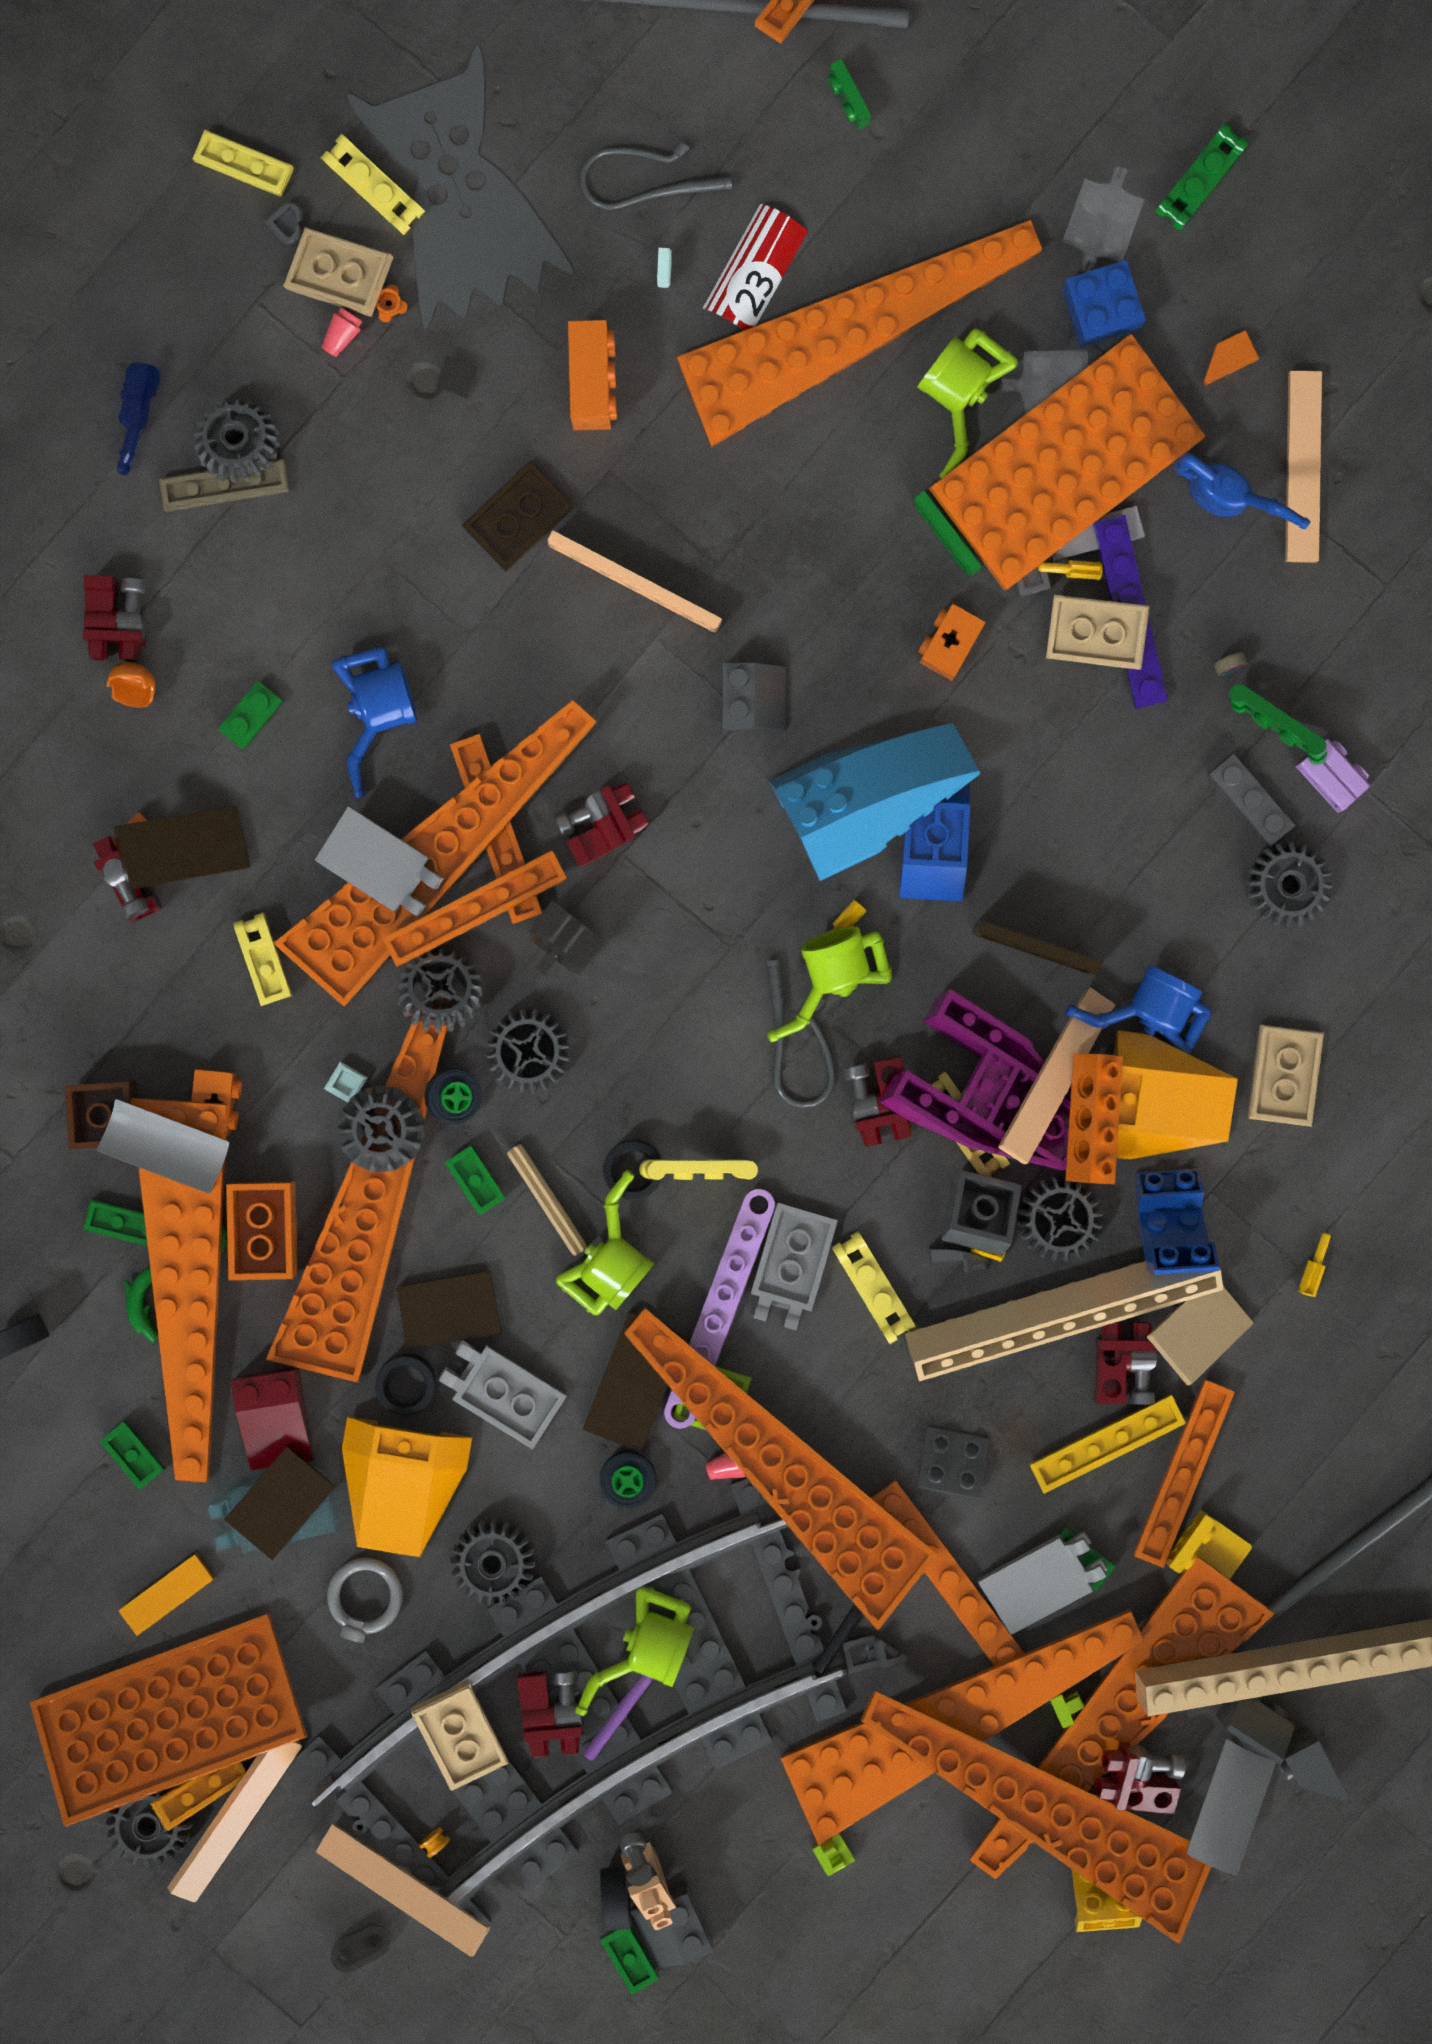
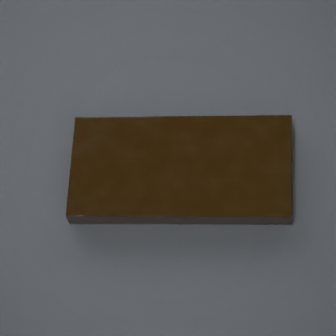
[113,805,250,890]
[972,920,1103,974]
[582,1311,688,1452]

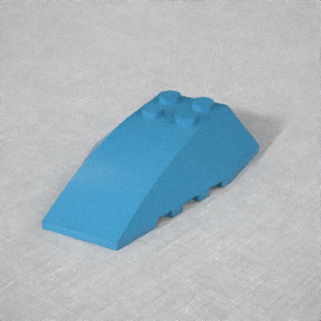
[769,723,980,881]

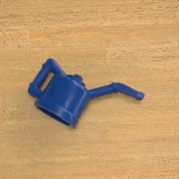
[1175,453,1311,530]
[332,646,418,799]
[1065,965,1211,1055]

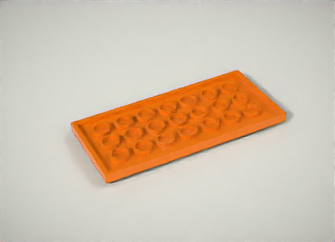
[929,334,1206,591]
[29,1614,308,1826]

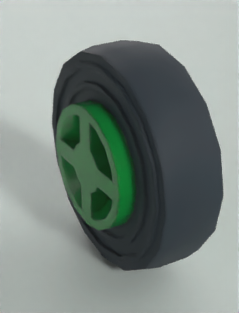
[424,1067,482,1125]
[600,1451,656,1509]

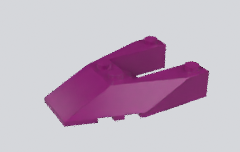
[880,989,1071,1171]

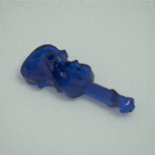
[117,362,161,476]

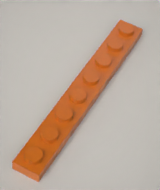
[870,1479,1024,1666]

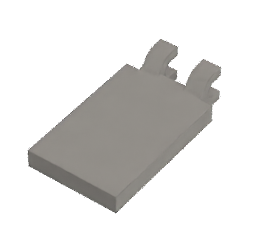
[315,806,445,916]
[751,1203,838,1330]
[439,1340,567,1450]
[978,1531,1108,1635]

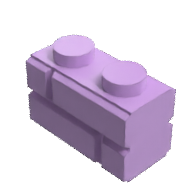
[1295,739,1371,813]

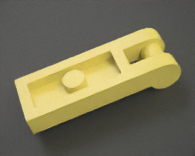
[233,912,293,1006]

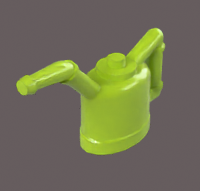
[917,329,1018,479]
[767,926,892,1042]
[556,1169,655,1315]
[575,1586,695,1716]

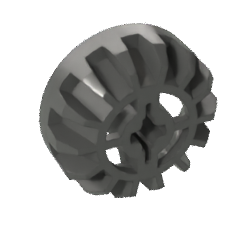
[337,1086,425,1172]

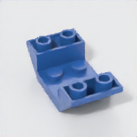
[899,782,970,902]
[1136,1168,1220,1275]

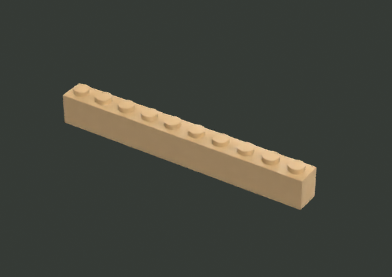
[905,1261,1224,1381]
[1135,1619,1432,1716]

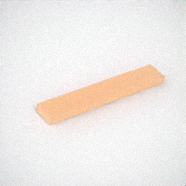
[1285,371,1322,563]
[548,530,722,633]
[998,987,1116,1164]
[167,1740,302,1902]
[316,1824,490,1957]

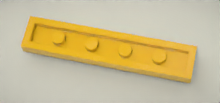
[1029,1394,1186,1494]

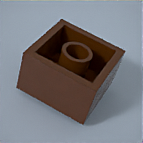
[65,1081,137,1150]

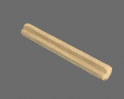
[507,1144,587,1256]

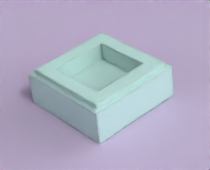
[657,248,672,288]
[324,1061,368,1103]

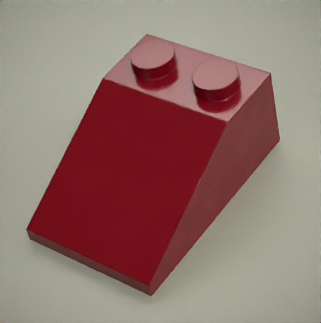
[231,1367,314,1471]

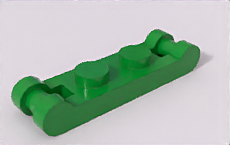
[1155,122,1251,231]
[1229,684,1327,765]

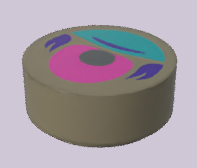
[1214,652,1248,676]

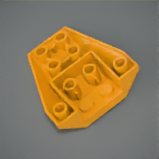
[1113,1030,1238,1160]
[342,1416,472,1557]

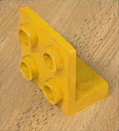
[1166,1509,1252,1579]
[1071,1869,1142,1932]

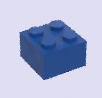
[1061,260,1146,348]

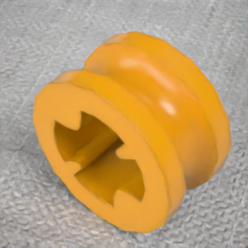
[418,1827,450,1858]

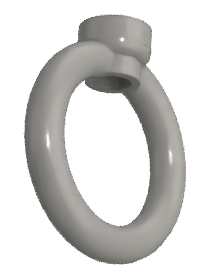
[327,1557,403,1643]

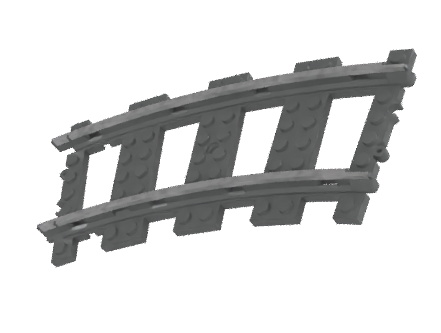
[296,1477,847,1926]

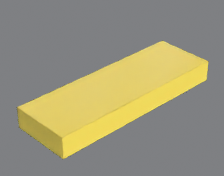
[193,129,294,197]

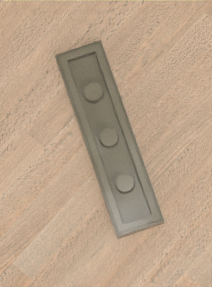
[159,459,290,512]

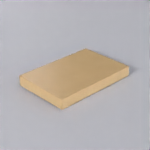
[283,227,393,317]
[1046,595,1150,670]
[1247,1025,1324,1127]
[1146,1287,1254,1385]
[410,1680,509,1791]

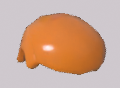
[106,662,156,708]

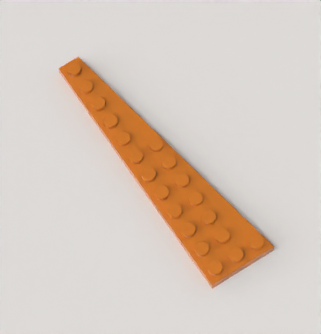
[677,220,1042,448]
[273,700,597,1007]
[266,1021,447,1383]
[131,1097,228,1482]
[624,1308,938,1630]
[969,1555,1274,1879]
[780,1609,1144,1845]
[861,1690,1211,1944]

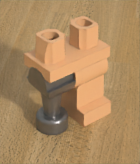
[619,1832,676,1930]

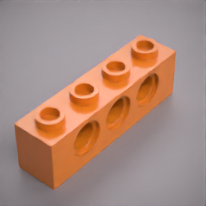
[1066,1053,1123,1184]

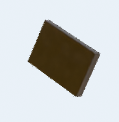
[462,460,574,572]
[396,1270,501,1350]
[224,1445,336,1561]

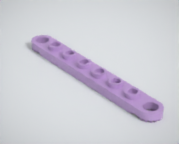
[664,1189,775,1429]

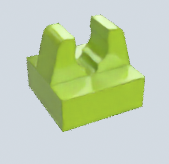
[1050,1691,1084,1729]
[812,1832,855,1877]

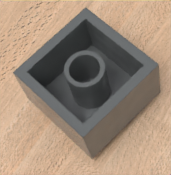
[941,1170,1022,1255]

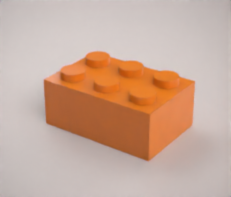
[568,320,617,431]
[226,1181,298,1280]

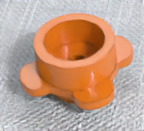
[375,285,408,322]

